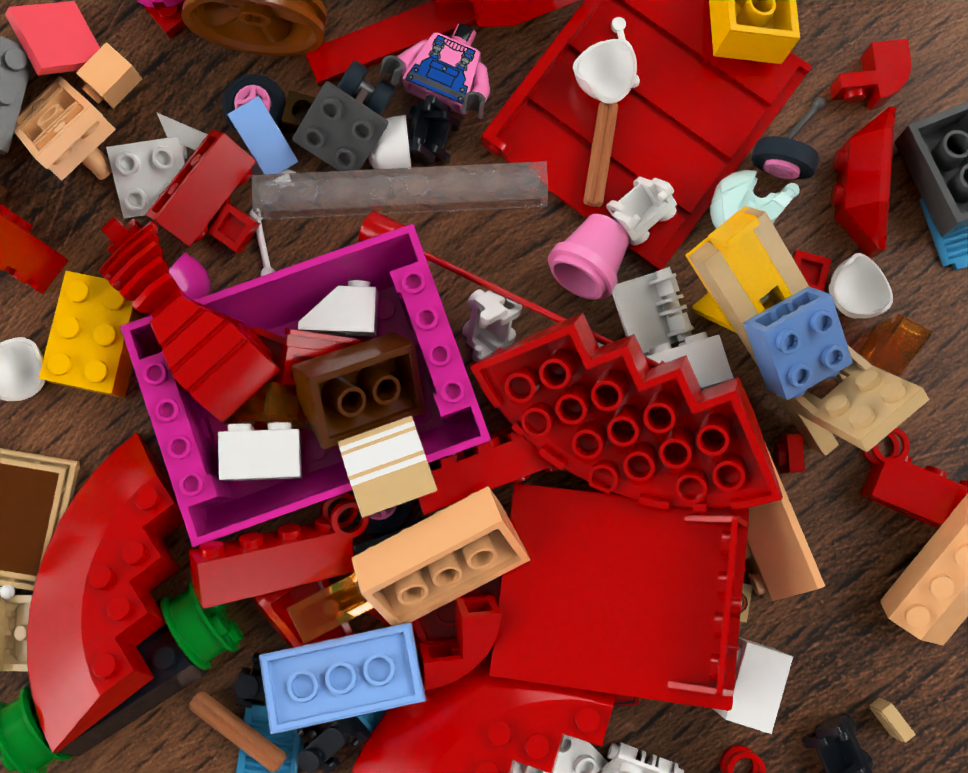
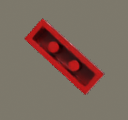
[145,129,256,247]

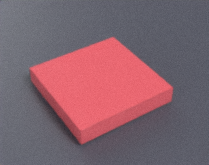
[5,1,100,76]

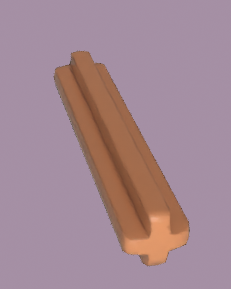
[583,101,618,207]
[189,691,287,772]

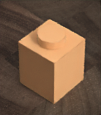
[76,42,142,109]

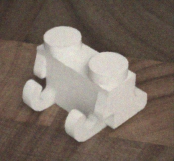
[606,176,677,245]
[462,289,522,362]

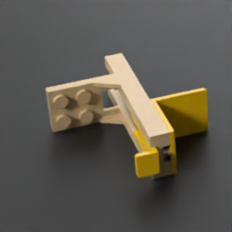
[685,206,930,456]

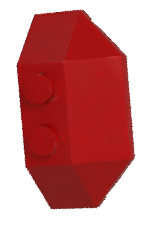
[830,107,897,257]

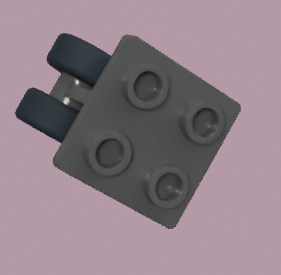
[292,61,396,179]

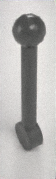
[786,97,826,139]

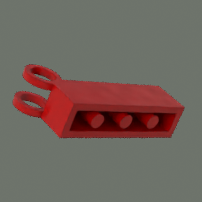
[860,428,968,529]
[188,492,369,609]

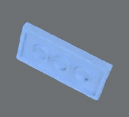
[259,623,426,734]

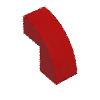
[419,595,501,690]

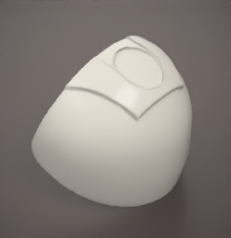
[573,39,637,104]
[368,115,413,180]
[829,253,893,319]
[0,337,45,401]

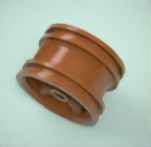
[181,0,327,57]

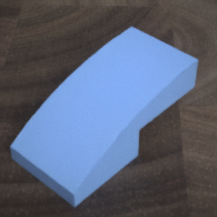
[227,96,298,180]

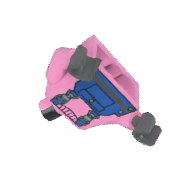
[378,23,490,119]

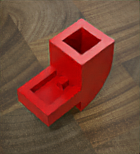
[830,39,911,110]

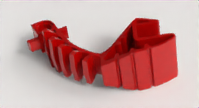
[98,216,280,422]

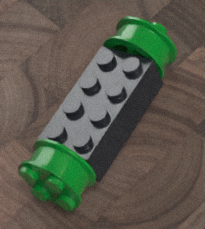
[0,580,244,773]

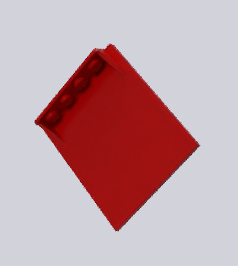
[489,483,749,711]

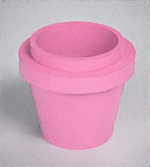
[548,214,630,300]

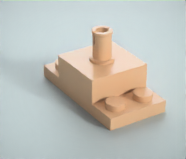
[14,76,116,181]

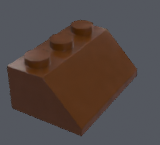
[291,332,426,450]

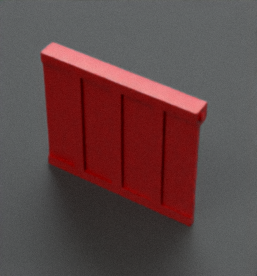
[481,0,812,271]

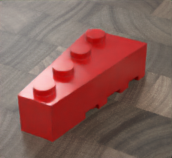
[0,203,69,294]
[418,426,559,515]

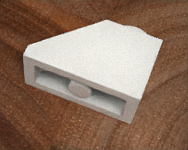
[298,280,379,337]

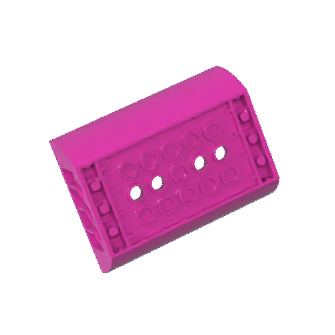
[120,224,491,547]

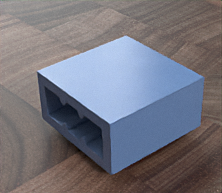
[743,286,853,400]

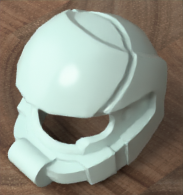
[710,170,800,229]

